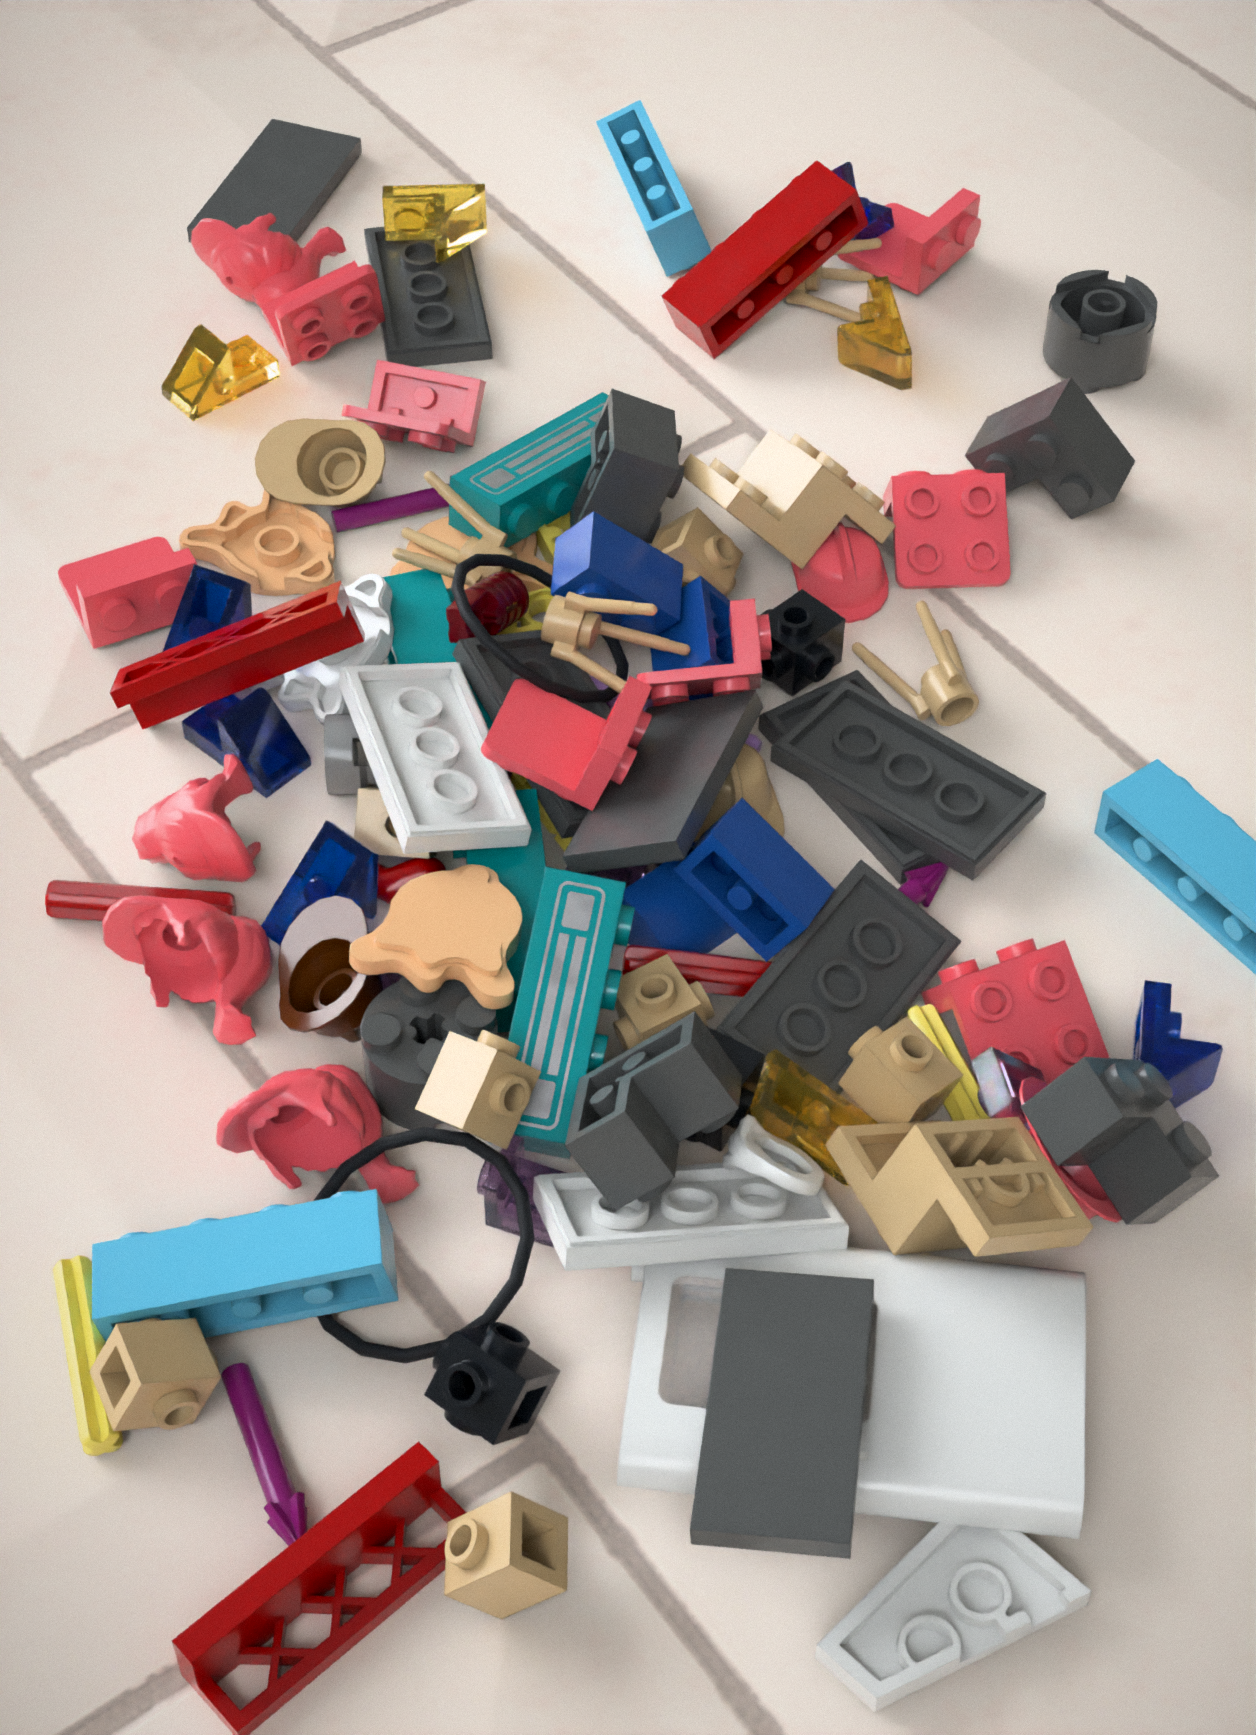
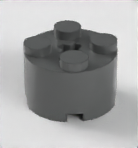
[1042,270,1158,394]
[360,976,498,1130]

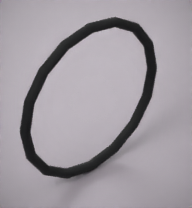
[451,554,629,703]
[313,1127,535,1364]

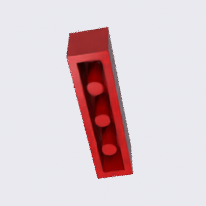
[661,160,869,359]

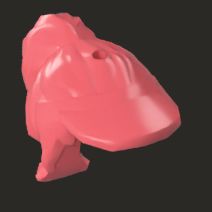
[191,213,346,310]
[132,754,261,883]
[102,895,273,1045]
[216,1064,419,1204]

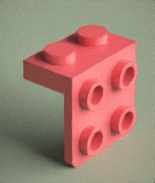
[838,188,981,295]
[261,261,385,366]
[342,360,486,453]
[883,469,1011,589]
[58,537,205,649]
[636,598,772,707]
[481,676,652,811]
[921,938,1109,1107]

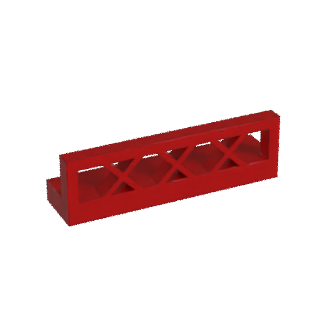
[109,580,365,730]
[172,1441,467,1735]

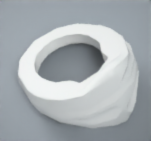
[722,1114,825,1196]

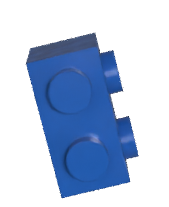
[551,511,683,646]
[673,798,835,962]

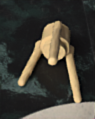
[786,238,886,332]
[392,471,517,587]
[541,591,691,702]
[852,601,979,726]

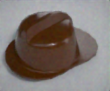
[278,896,383,1043]

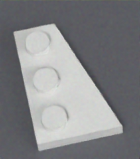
[815,1522,1092,1712]

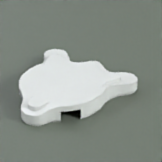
[248,574,394,726]

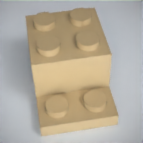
[682,429,896,569]
[825,1117,1093,1257]

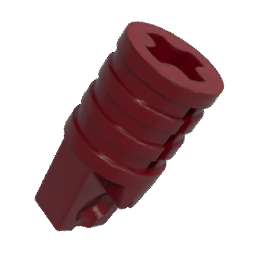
[446,571,529,643]

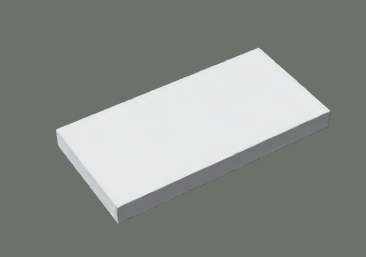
[338,662,532,854]
[533,1162,849,1271]

